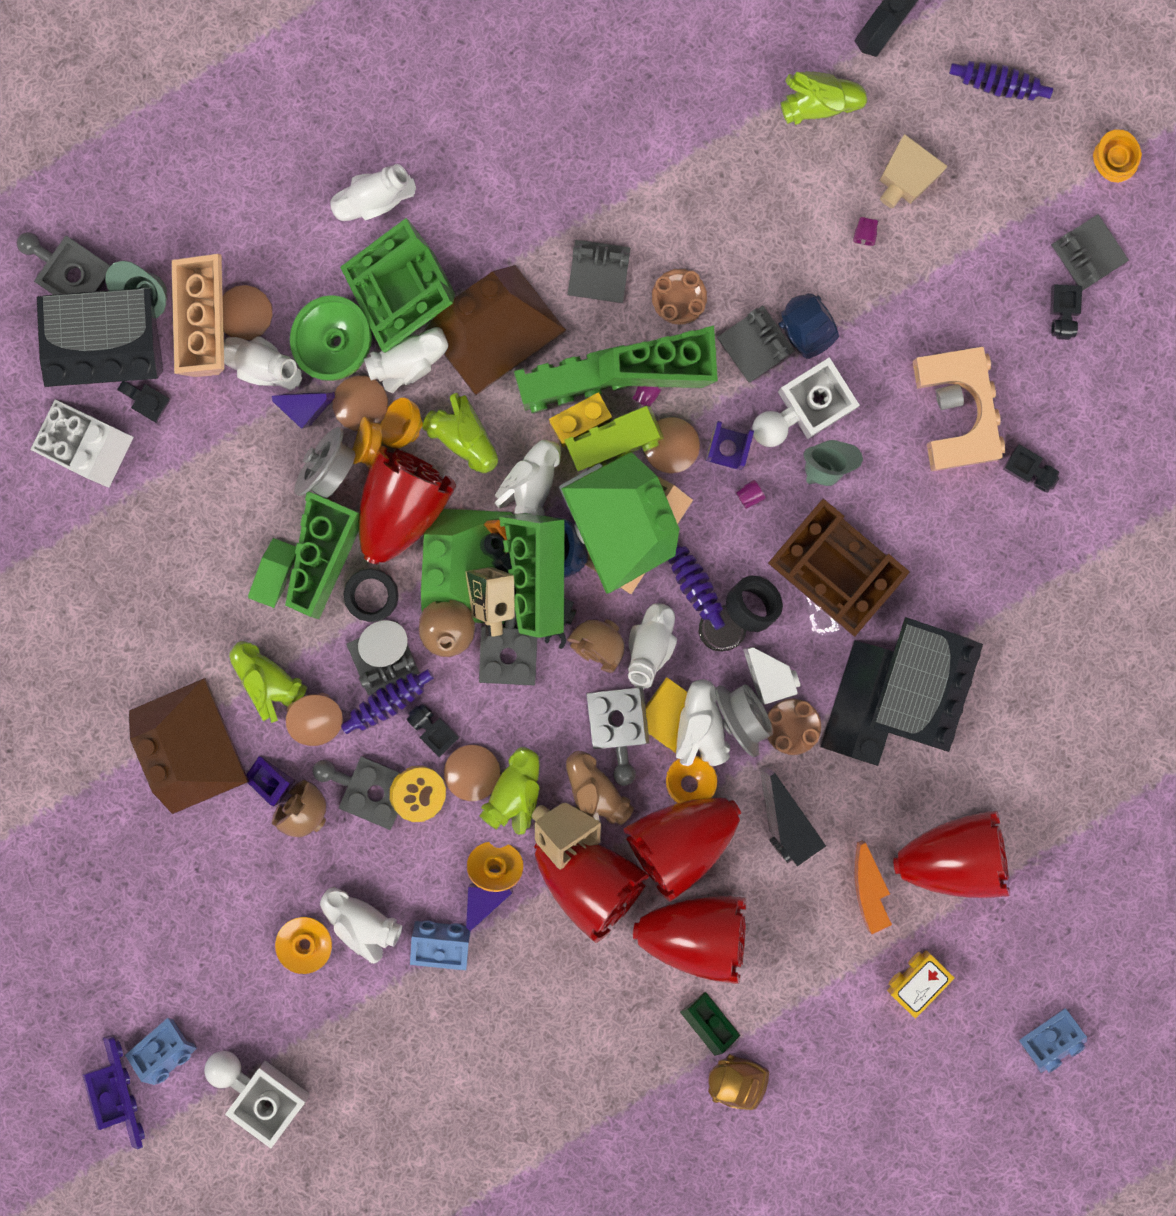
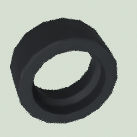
[343,568,399,622]
[726,575,783,632]

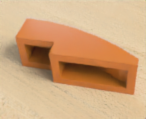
[854,840,892,935]

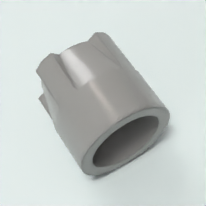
[935,384,964,410]

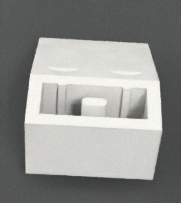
[30,400,133,488]

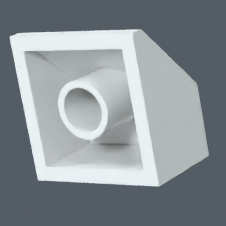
[743,647,800,704]

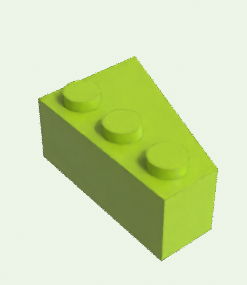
[564,406,664,472]

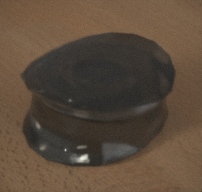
[698,605,747,652]

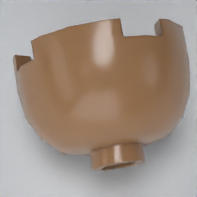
[419,600,475,657]
[567,619,625,673]
[271,780,326,837]

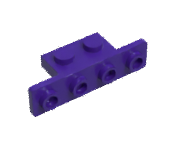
[82,1036,145,1150]

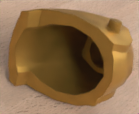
[708,1054,769,1110]

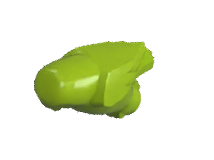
[780,71,867,125]
[422,393,498,473]
[229,641,307,723]
[479,747,540,835]

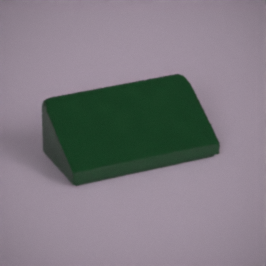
[680,991,741,1056]

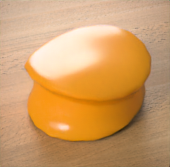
[1093,129,1142,183]
[352,416,382,469]

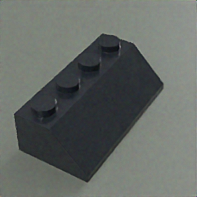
[820,640,894,766]

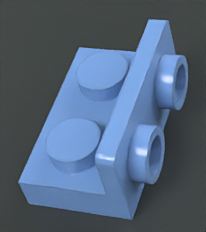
[410,920,471,970]
[1019,1008,1087,1073]
[125,1018,197,1085]

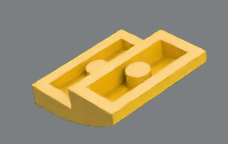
[645,677,687,753]

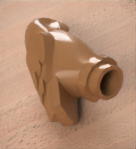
[566,751,634,825]

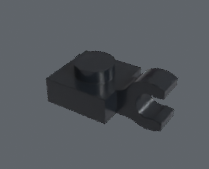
[117,381,171,423]
[545,598,577,649]

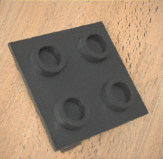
[1051,214,1129,291]
[567,240,631,303]
[717,306,795,383]
[346,622,420,695]

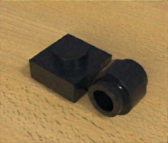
[1050,284,1082,340]
[1002,444,1060,493]
[480,533,512,573]
[406,703,460,757]

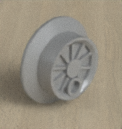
[294,427,355,498]
[715,684,773,757]

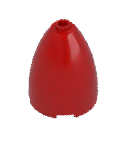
[359,446,456,565]
[623,798,741,902]
[893,810,1010,898]
[534,843,649,943]
[633,896,746,984]

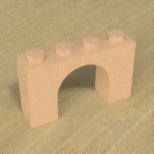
[912,347,1005,472]

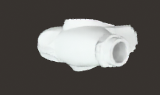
[330,164,416,221]
[364,327,448,393]
[224,336,302,391]
[495,440,561,516]
[628,603,677,690]
[676,679,730,766]
[320,887,402,963]

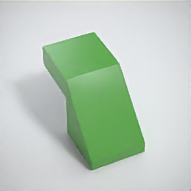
[248,538,296,608]

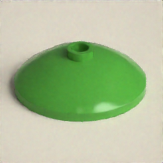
[290,295,372,381]

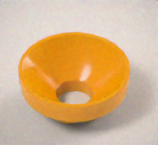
[380,398,423,449]
[666,756,717,803]

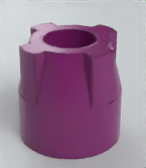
[853,217,878,246]
[632,386,662,407]
[736,480,766,509]

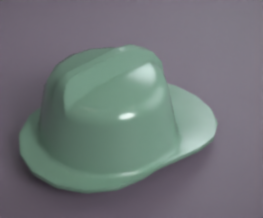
[106,261,168,318]
[803,440,863,486]

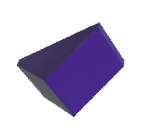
[272,392,335,429]
[246,756,295,807]
[466,884,513,931]

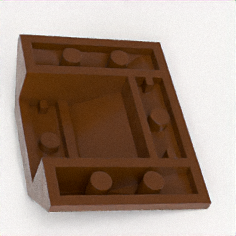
[425,265,566,396]
[767,498,910,637]
[129,678,249,814]

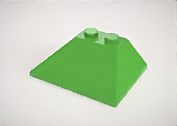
[340,218,455,353]
[561,452,680,594]
[421,509,512,624]

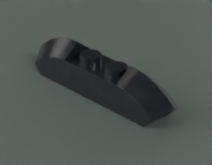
[854,0,919,57]

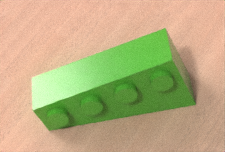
[599,326,718,388]
[514,345,629,414]
[285,491,359,619]
[499,513,564,638]

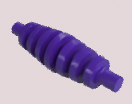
[949,61,1053,101]
[668,543,725,630]
[341,669,434,734]

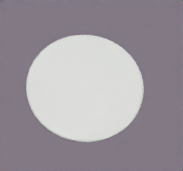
[358,620,407,667]

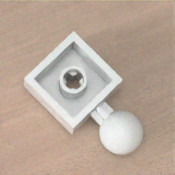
[752,357,860,447]
[204,1051,310,1148]

